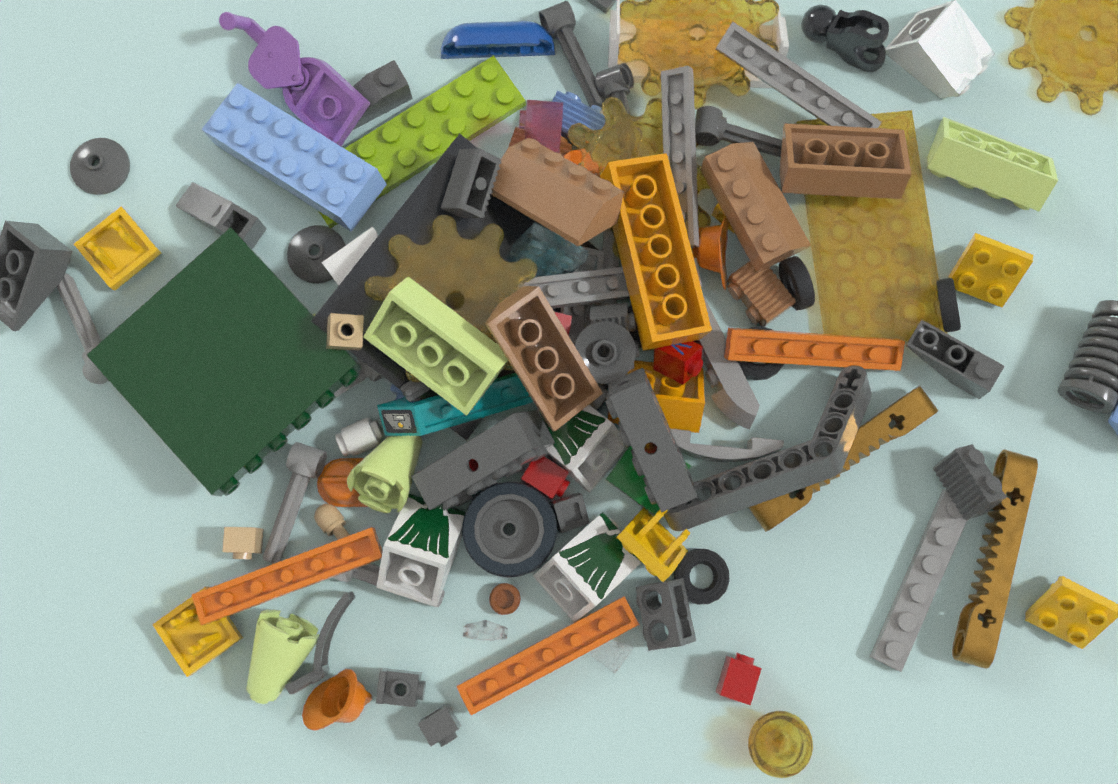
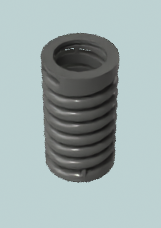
[1058,300,1118,413]

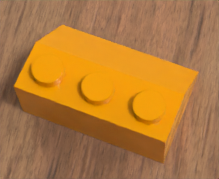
[607,360,705,433]

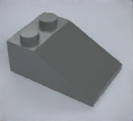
[0,221,73,331]

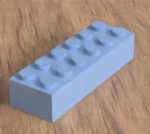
[202,83,387,232]

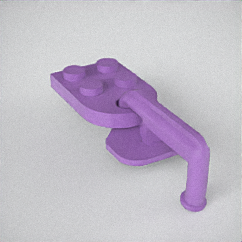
[219,12,370,146]

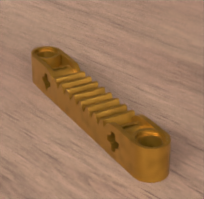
[748,386,939,532]
[952,449,1038,669]

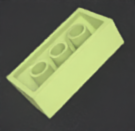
[927,117,1058,211]
[363,277,508,416]

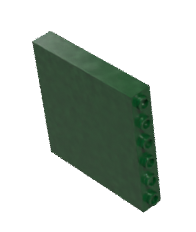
[86,227,362,496]

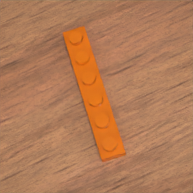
[724,328,905,371]
[192,527,383,625]
[456,596,639,715]

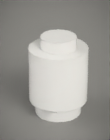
[335,417,384,457]

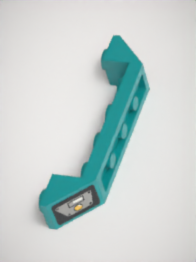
[377,373,534,436]

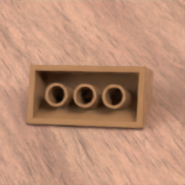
[779,123,912,199]
[491,138,624,246]
[700,142,811,273]
[485,286,603,431]

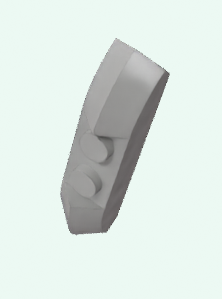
[693,296,760,430]

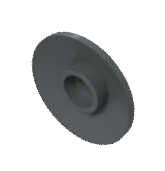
[70,138,130,195]
[287,225,346,283]
[574,321,636,384]

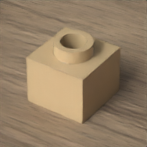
[326,313,364,351]
[223,527,264,560]

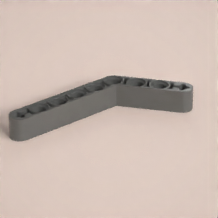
[664,365,872,531]

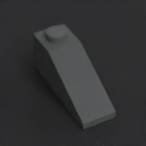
[353,60,413,130]

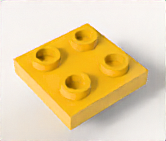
[74,207,162,291]
[948,233,1033,308]
[617,507,690,582]
[1025,576,1118,649]
[152,587,243,677]

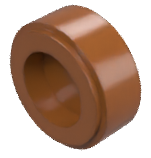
[489,583,521,615]

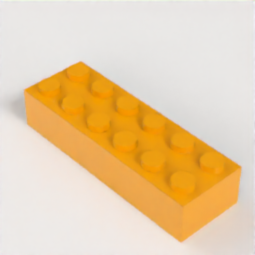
[600,153,712,351]

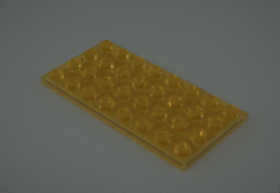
[795,110,948,343]

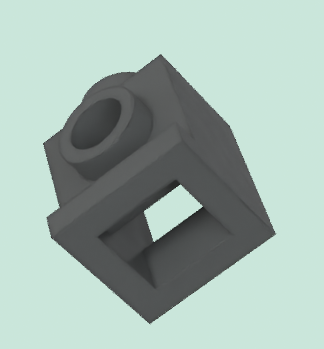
[376,668,426,707]

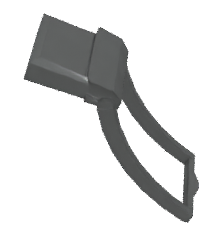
[285,591,356,694]

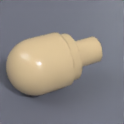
[314,504,350,540]

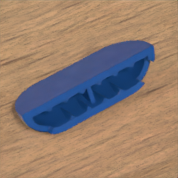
[441,21,555,59]

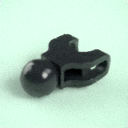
[801,4,889,72]

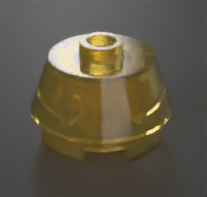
[748,711,813,778]

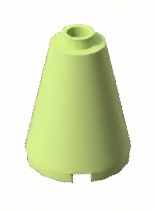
[347,436,422,513]
[246,610,320,704]

